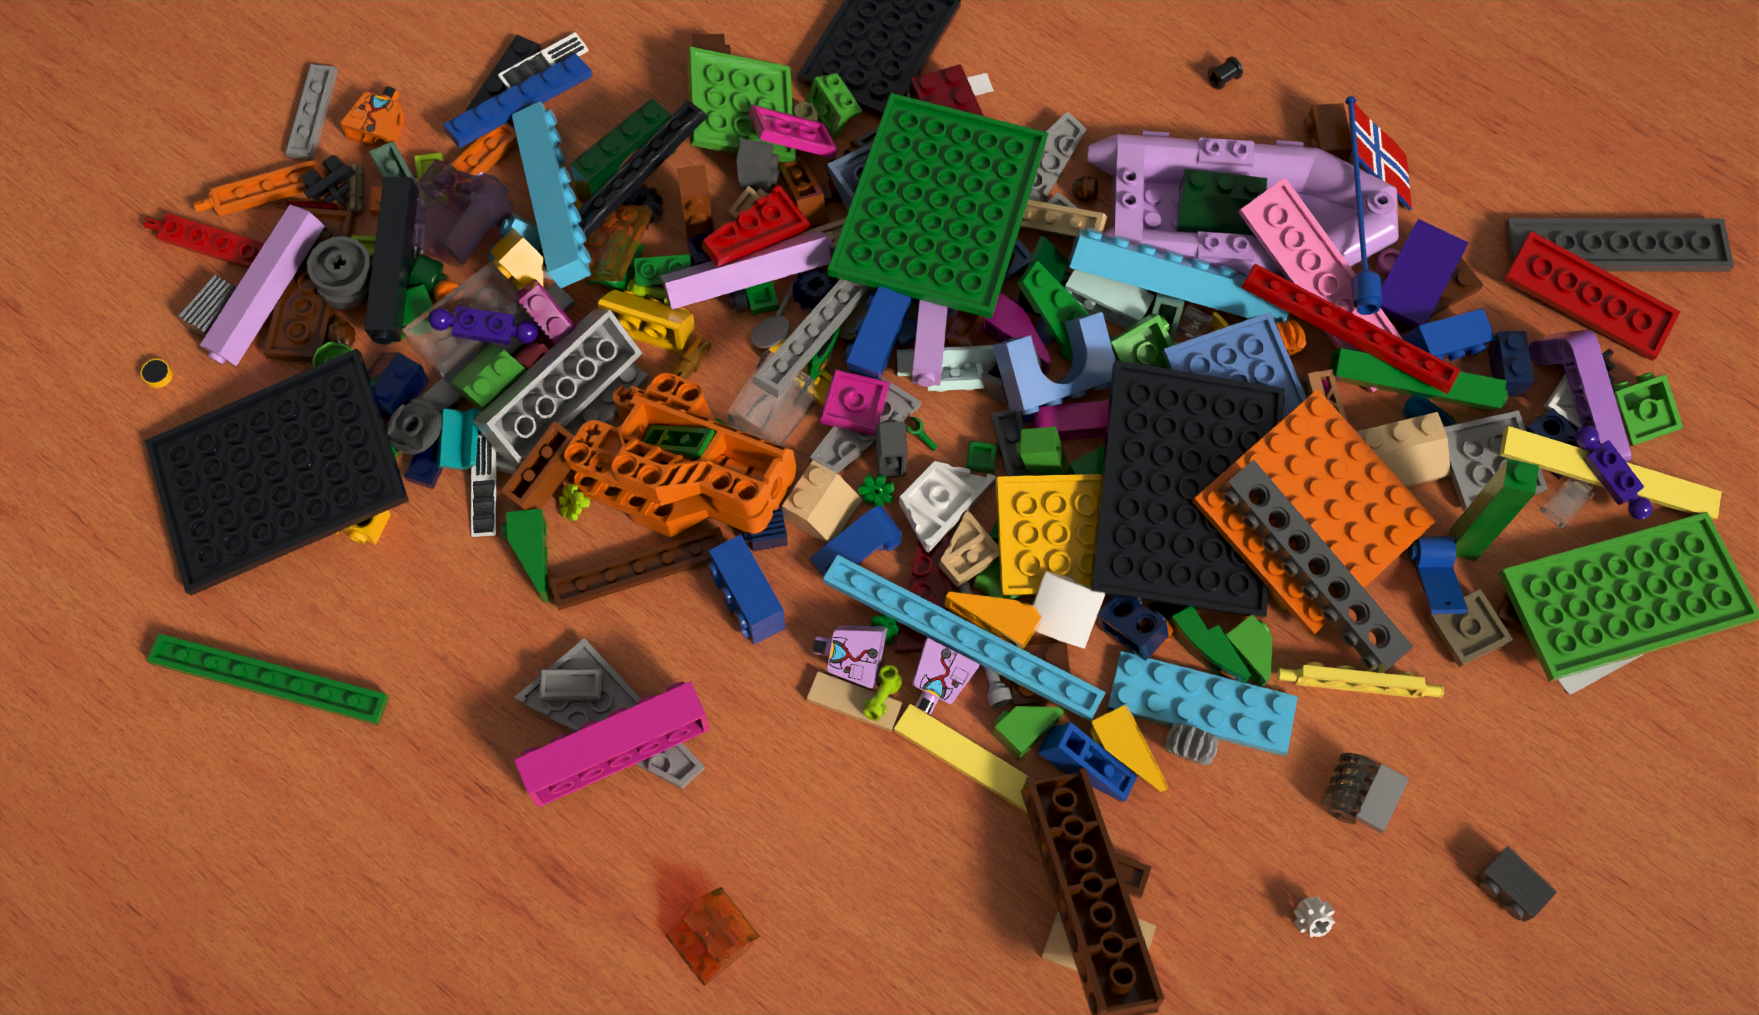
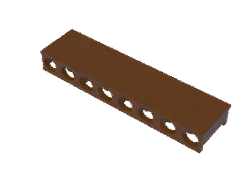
[1021,768,1165,1015]

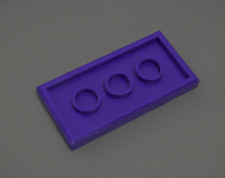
[1380,219,1469,328]

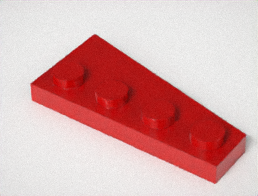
[702,185,810,267]

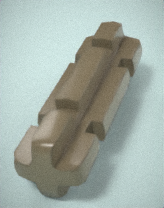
[347,163,364,215]

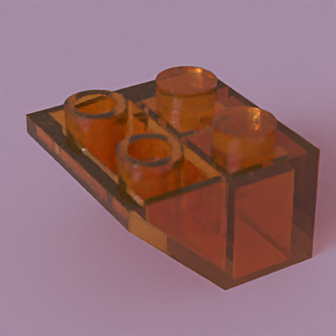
[665,887,760,985]

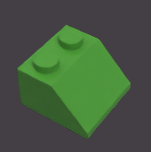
[449,344,526,413]

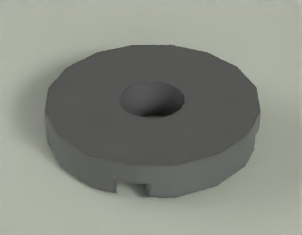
[387,398,442,455]

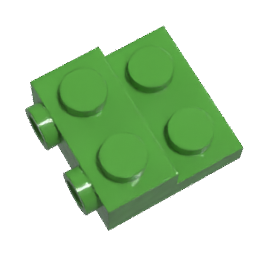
[1110,314,1177,369]
[1611,372,1683,446]

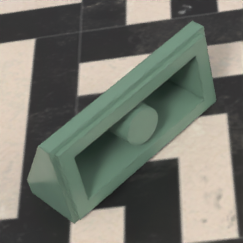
[369,140,417,187]

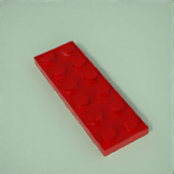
[1503,231,1681,361]

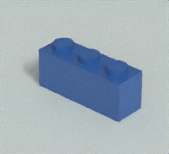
[844,286,911,380]
[1402,309,1496,362]

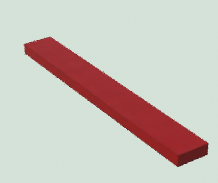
[1241,264,1461,394]

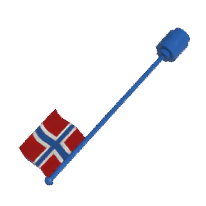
[1345,96,1412,315]

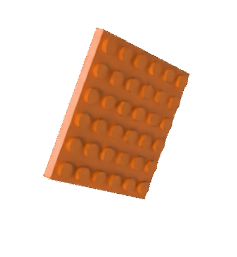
[1191,389,1436,635]

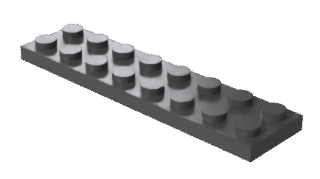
[1505,218,1734,271]

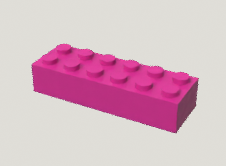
[514,681,710,808]

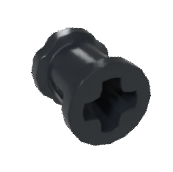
[1207,56,1243,90]

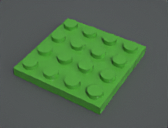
[687,47,796,162]

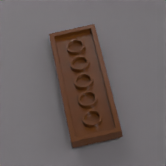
[264,207,355,362]

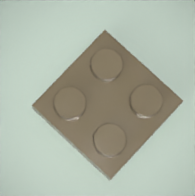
[1427,589,1513,668]

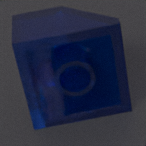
[367,352,429,421]

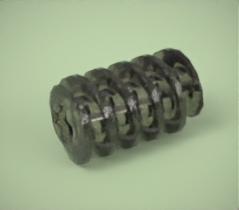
[1320,753,1378,824]

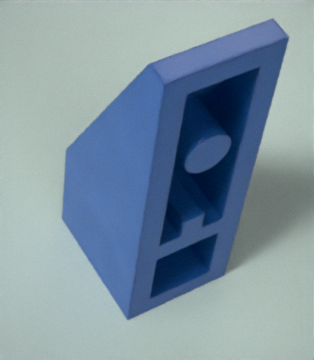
[1038,722,1137,802]

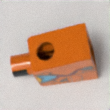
[340,86,405,148]

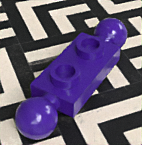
[428,306,538,345]
[1574,426,1653,520]

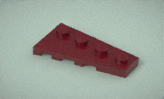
[895,535,953,653]

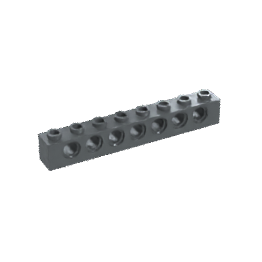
[1219,460,1413,673]

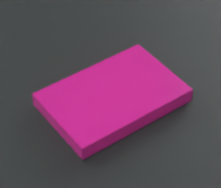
[748,105,837,158]

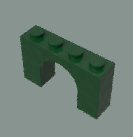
[570,98,676,204]

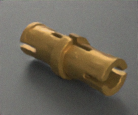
[671,336,712,380]

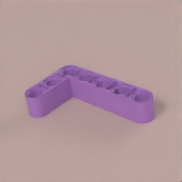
[1529,329,1632,462]

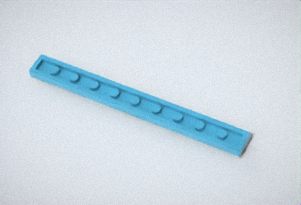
[823,554,1106,721]

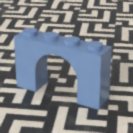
[993,312,1115,415]

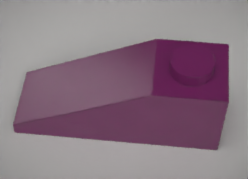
[981,293,1051,376]

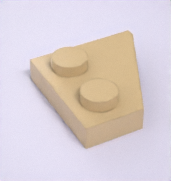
[939,511,999,587]

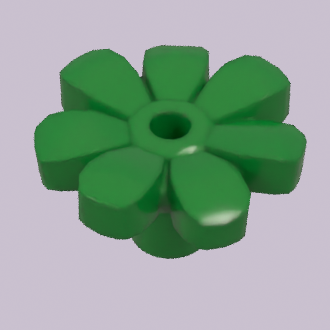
[858,474,895,507]

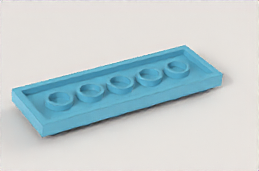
[1107,651,1298,756]

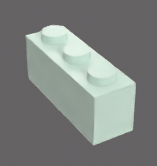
[1065,269,1155,330]

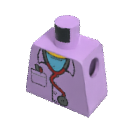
[813,625,887,688]
[912,637,980,714]

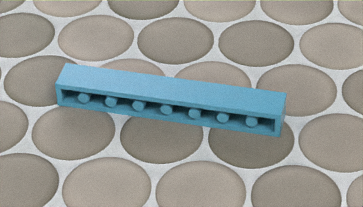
[512,101,591,288]
[1068,228,1290,323]

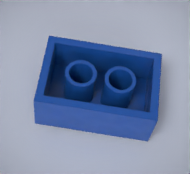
[707,535,785,645]

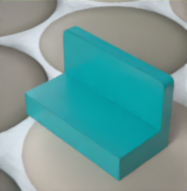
[436,408,479,471]

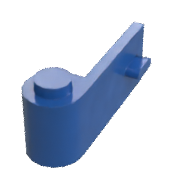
[810,505,903,576]
[1408,536,1468,615]

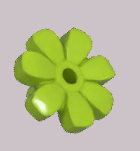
[559,484,590,521]

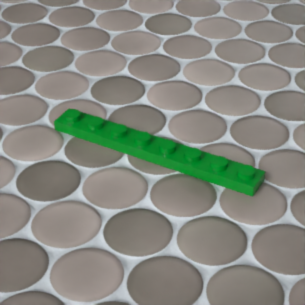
[147,633,389,726]

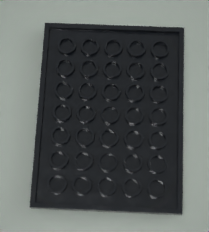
[145,348,409,596]
[1090,360,1285,619]

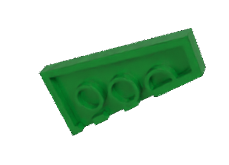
[1017,260,1112,364]

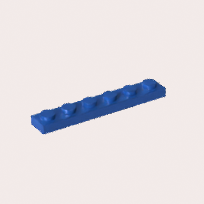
[443,53,592,148]

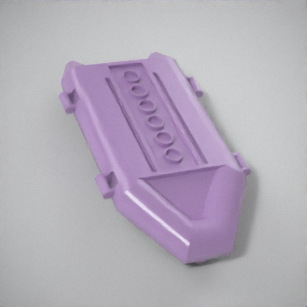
[1087,131,1399,280]

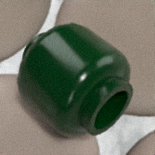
[408,254,448,295]

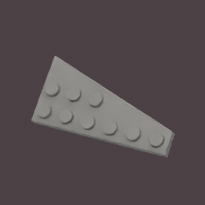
[514,638,705,790]

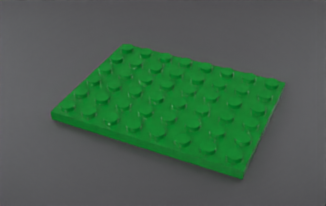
[828,93,1048,319]

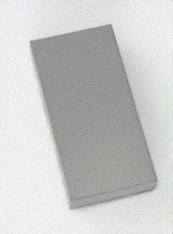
[539,669,603,701]
[1354,764,1409,834]

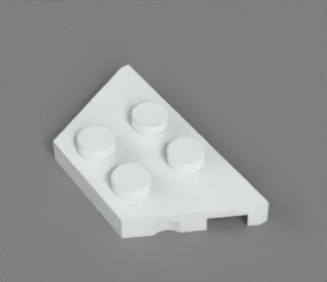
[899,461,996,553]

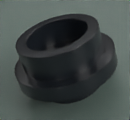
[729,289,748,314]

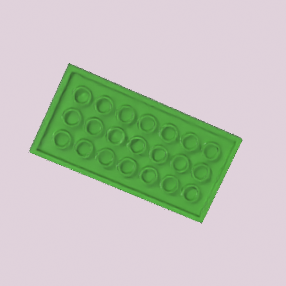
[1498,512,1759,682]

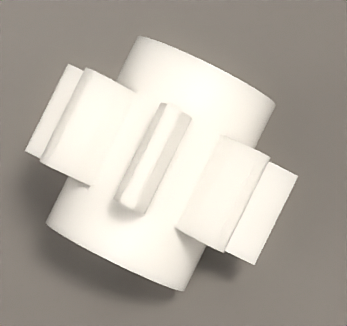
[1294,896,1335,938]

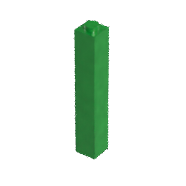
[1329,348,1508,411]
[1450,458,1539,561]

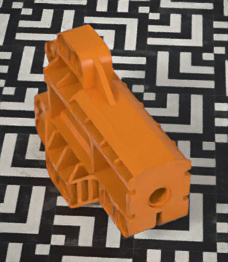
[564,373,796,538]

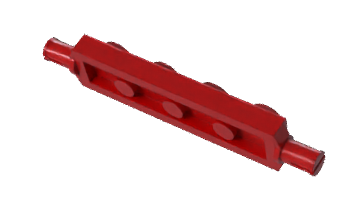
[143,213,265,269]

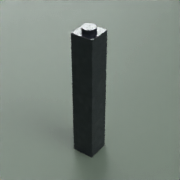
[364,177,419,345]

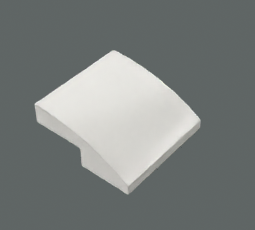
[1032,570,1105,649]

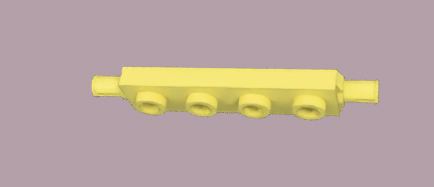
[1278,662,1444,698]

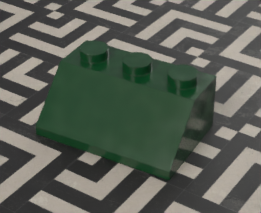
[1176,169,1267,237]

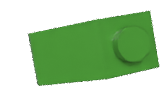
[1016,426,1067,476]
[1225,614,1273,687]
[993,706,1064,761]

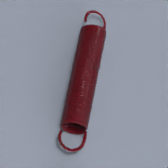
[276,200,347,211]

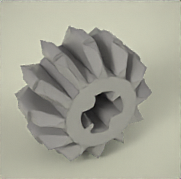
[1164,723,1219,766]

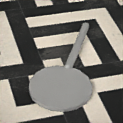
[751,276,801,349]

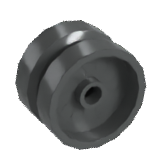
[307,236,373,310]

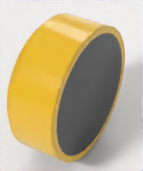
[141,359,173,388]

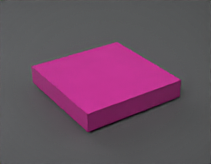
[820,369,890,436]

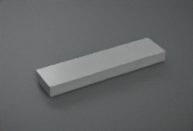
[285,64,338,161]

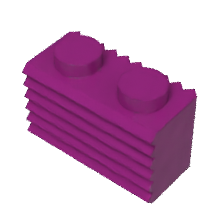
[515,279,576,343]

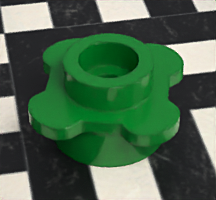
[871,614,899,645]

